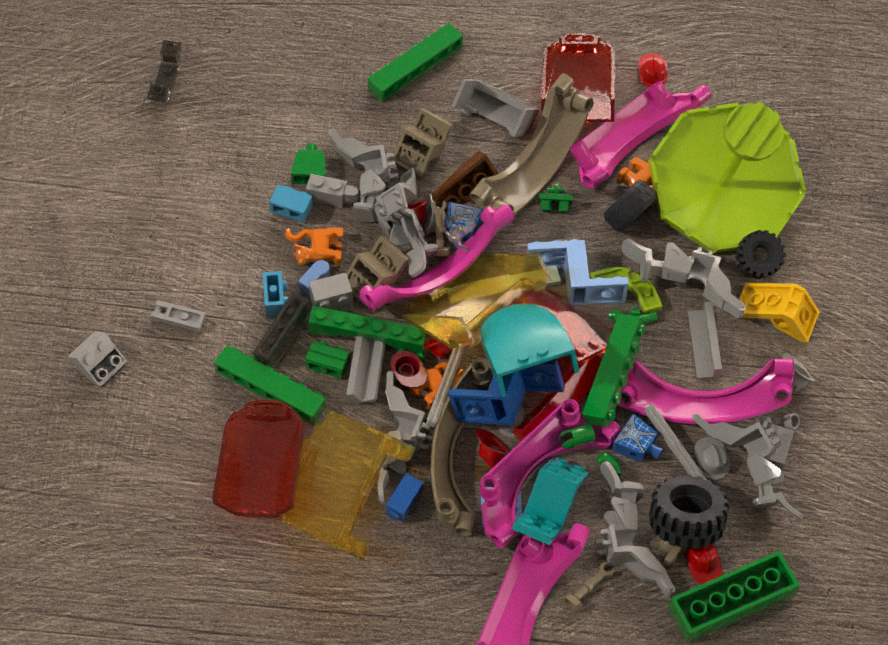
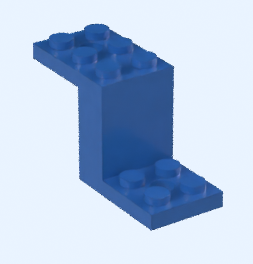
[448,359,565,425]

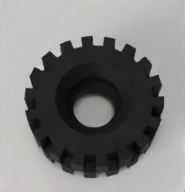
[735,230,786,279]

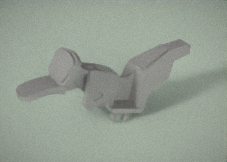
[329,129,398,237]
[375,168,438,277]
[622,238,745,318]
[361,371,432,507]
[692,413,805,520]
[595,461,675,597]

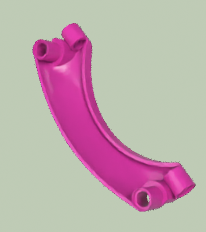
[358,204,515,311]
[617,358,794,424]

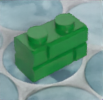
[305,341,350,379]

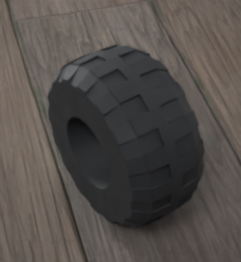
[604,180,657,232]

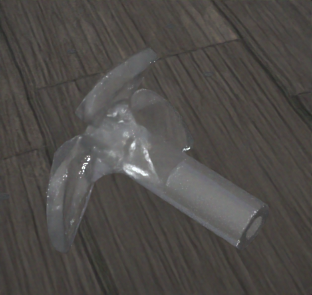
[445,220,476,252]

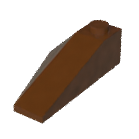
[431,151,499,212]

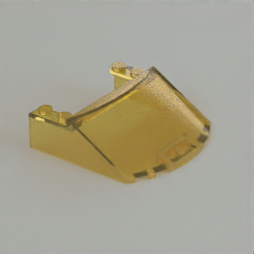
[403,253,552,350]
[279,410,415,560]

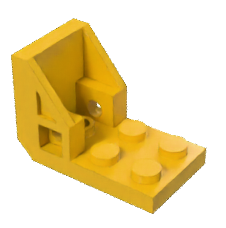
[736,283,820,342]

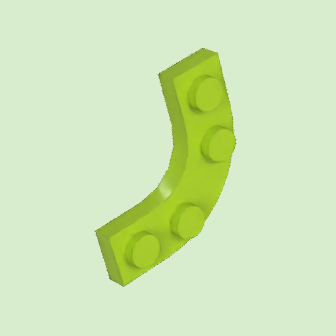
[589,267,662,314]

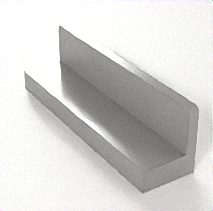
[688,302,722,379]
[346,336,385,404]

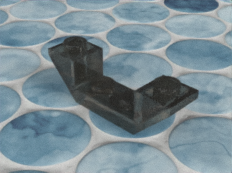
[147,40,181,102]

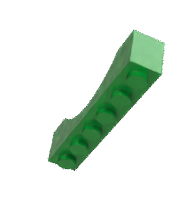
[308,305,426,354]

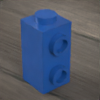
[386,473,423,523]

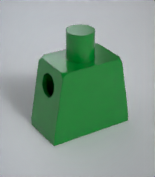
[291,143,326,185]

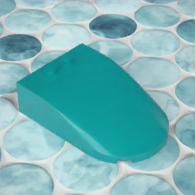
[480,303,579,397]

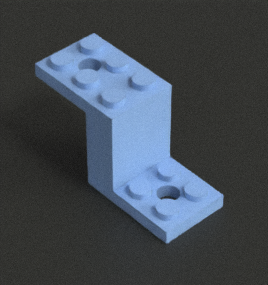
[526,239,629,306]

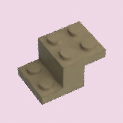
[391,108,453,177]
[346,236,410,307]

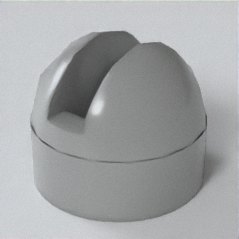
[782,413,800,429]

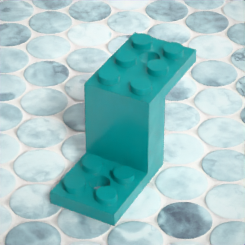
[512,457,590,545]

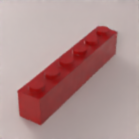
[512,352,602,442]

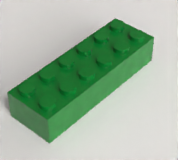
[668,550,800,643]

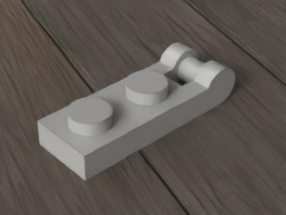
[149,300,206,332]

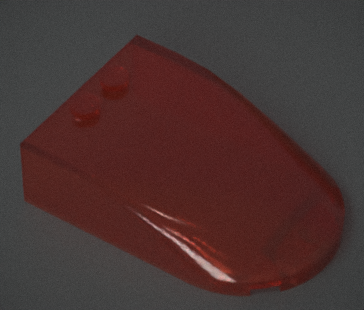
[541,33,615,123]

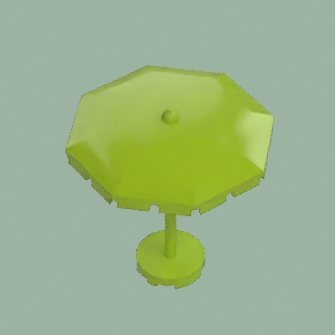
[648,102,806,254]

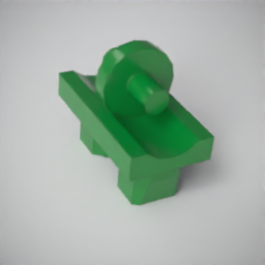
[539,183,573,214]

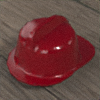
[390,351,428,388]

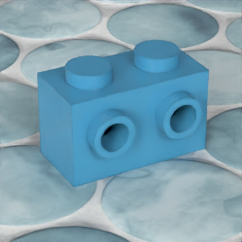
[269,185,313,223]
[262,271,289,317]

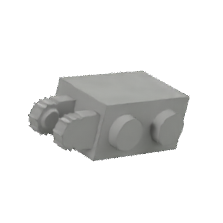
[306,174,359,208]

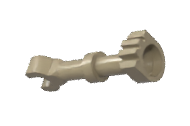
[432,201,450,256]
[563,561,615,613]

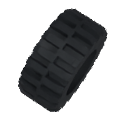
[649,475,729,549]

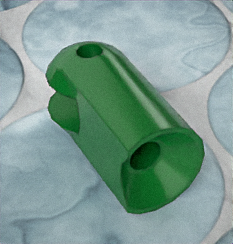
[558,424,595,449]

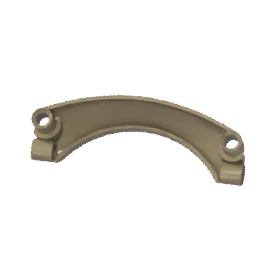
[470,74,594,215]
[431,358,494,536]

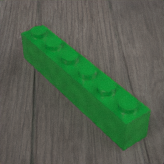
[368,23,463,102]
[582,313,646,428]
[214,345,326,425]

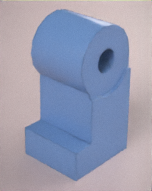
[298,260,330,296]

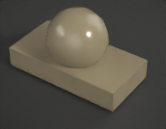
[659,539,684,570]

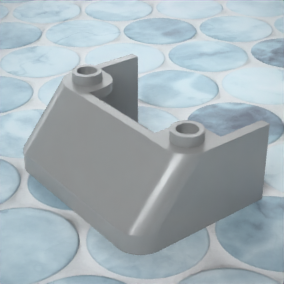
[452,79,540,138]

